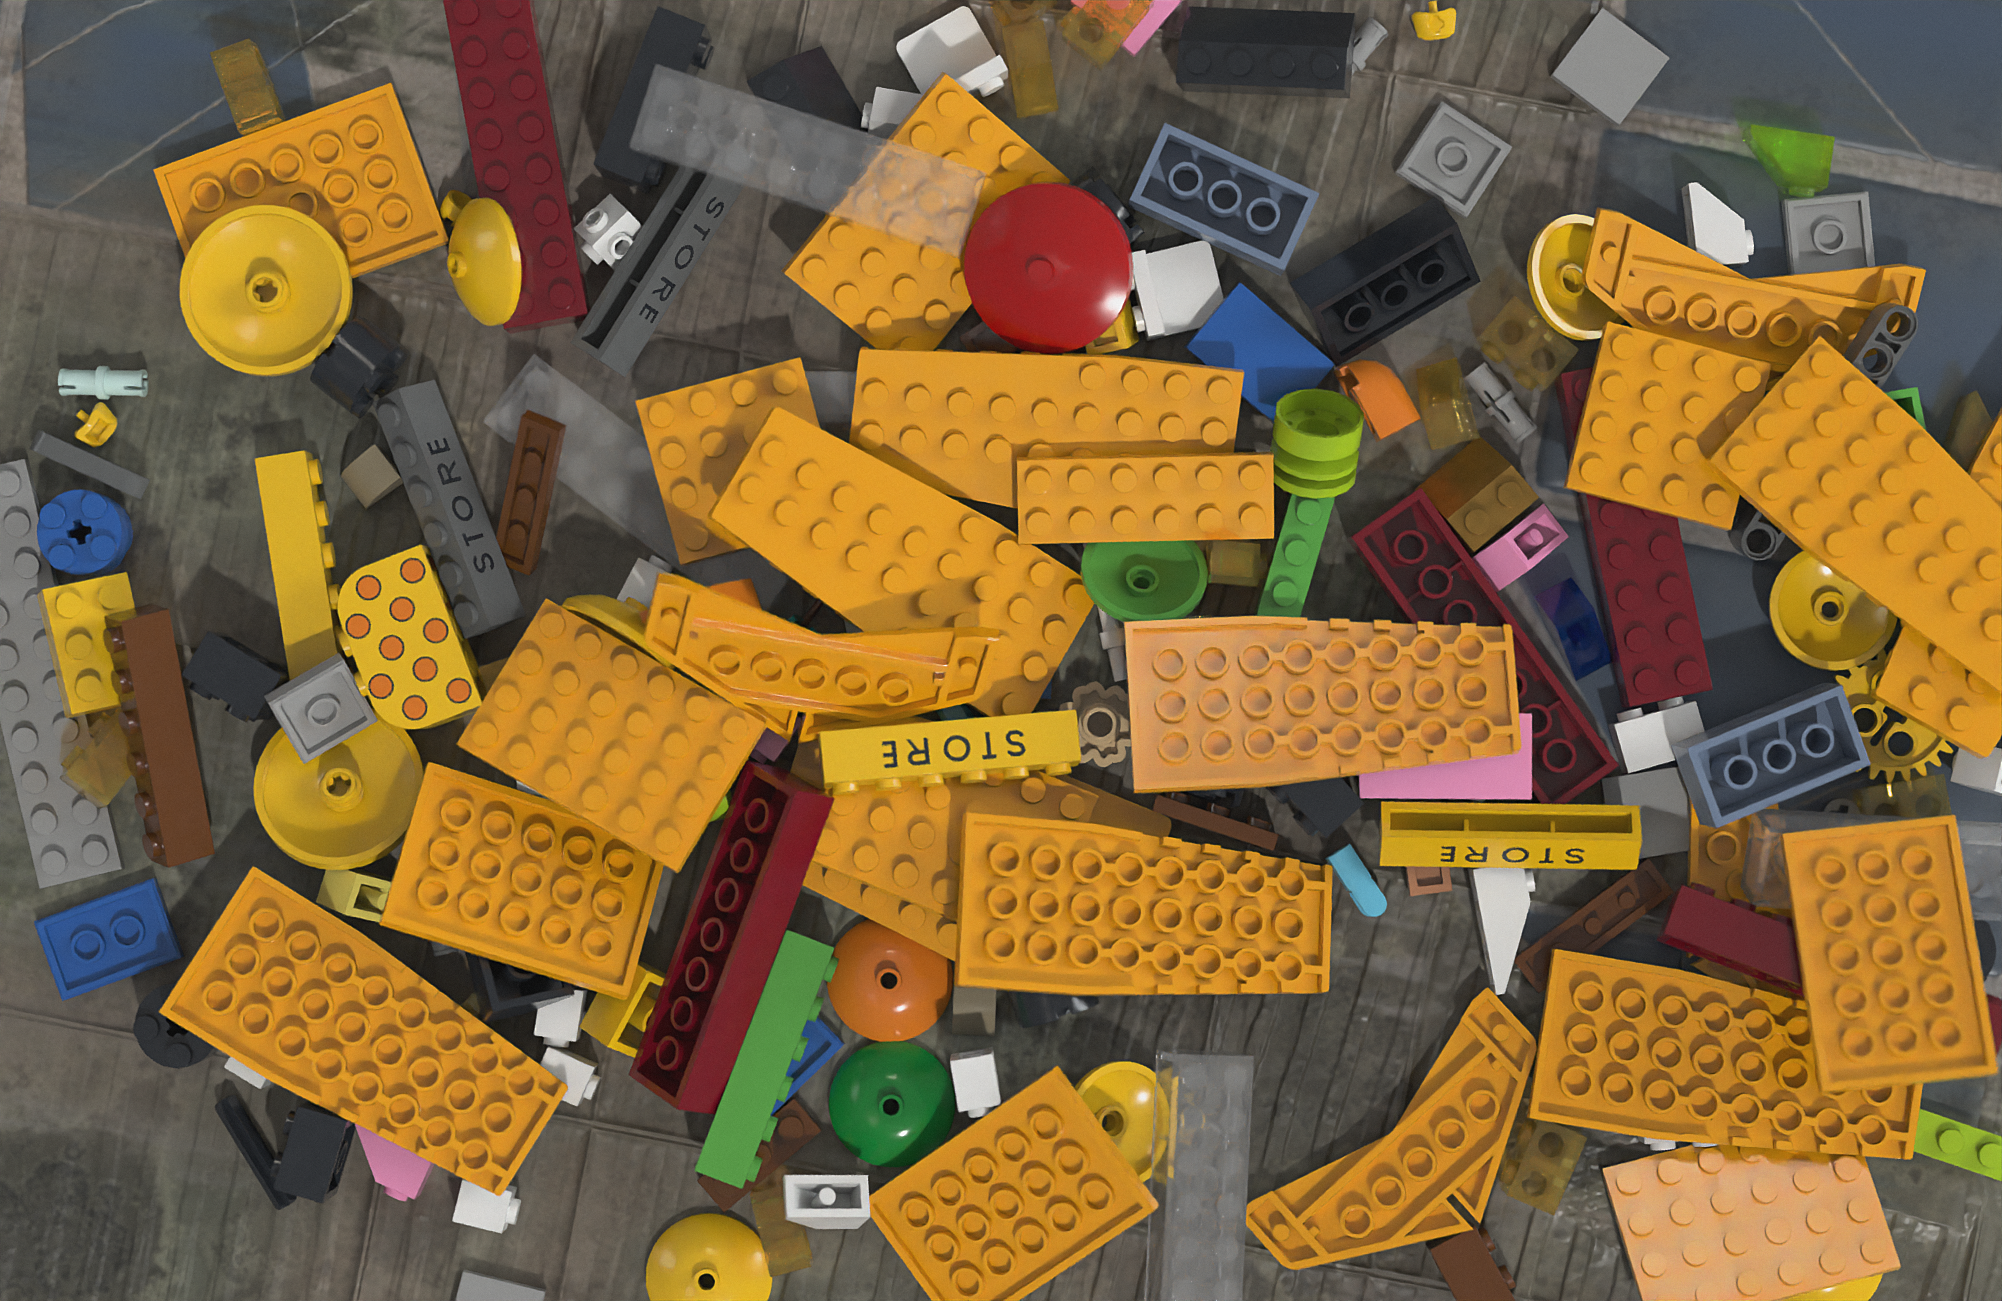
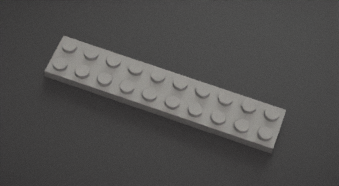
[0,459,125,889]

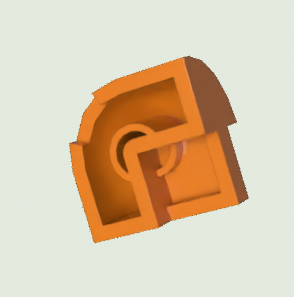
[1333,359,1421,442]

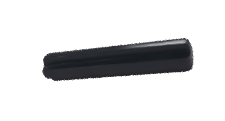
[215,1095,297,1210]

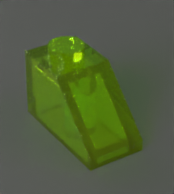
[1742,124,1835,197]

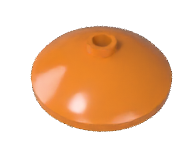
[827,919,953,1042]

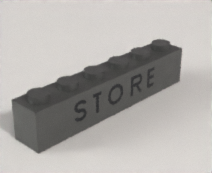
[570,127,759,377]
[372,380,526,639]

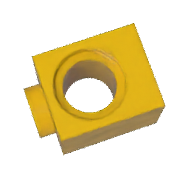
[1085,299,1139,354]

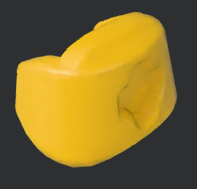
[1411,1,1456,41]
[74,402,118,448]

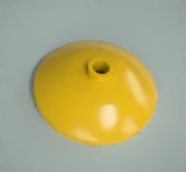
[447,198,521,326]
[1527,214,1624,341]
[1769,551,1898,671]
[561,595,675,670]
[1074,1061,1176,1182]
[646,1213,773,1301]

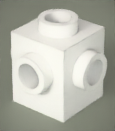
[574,194,643,271]

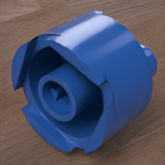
[37,490,133,576]

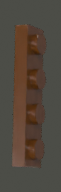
[496,410,567,576]
[1514,858,1674,994]

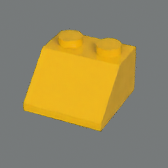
[579,960,666,1058]

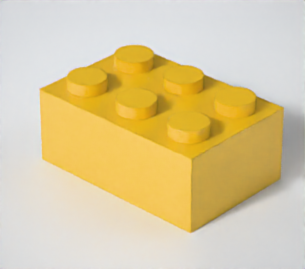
[37,572,135,719]

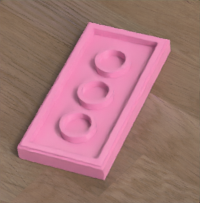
[1359,713,1532,800]

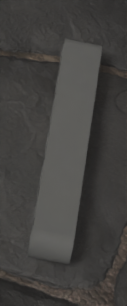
[1730,302,1918,560]

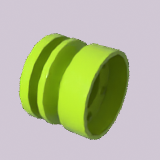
[1270,388,1364,499]

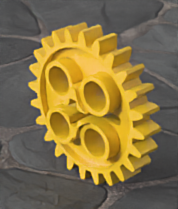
[1833,649,1953,783]

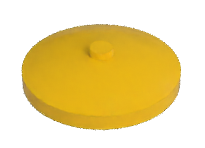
[179,205,353,376]
[253,708,424,870]

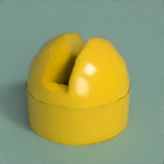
[440,190,473,227]

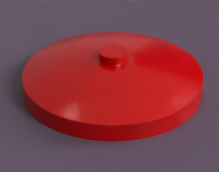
[964,182,1133,354]

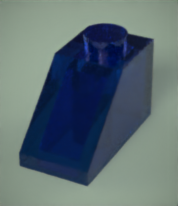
[1534,577,1613,681]

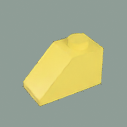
[316,868,392,922]

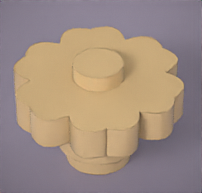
[1059,681,1131,767]

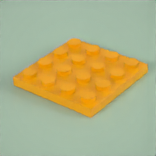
[1563,321,1772,531]
[635,357,820,566]

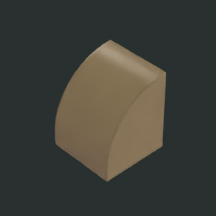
[341,444,403,510]
[952,986,996,1037]

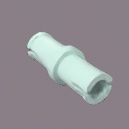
[58,366,149,400]

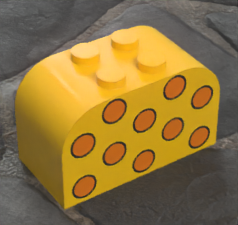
[337,545,487,729]

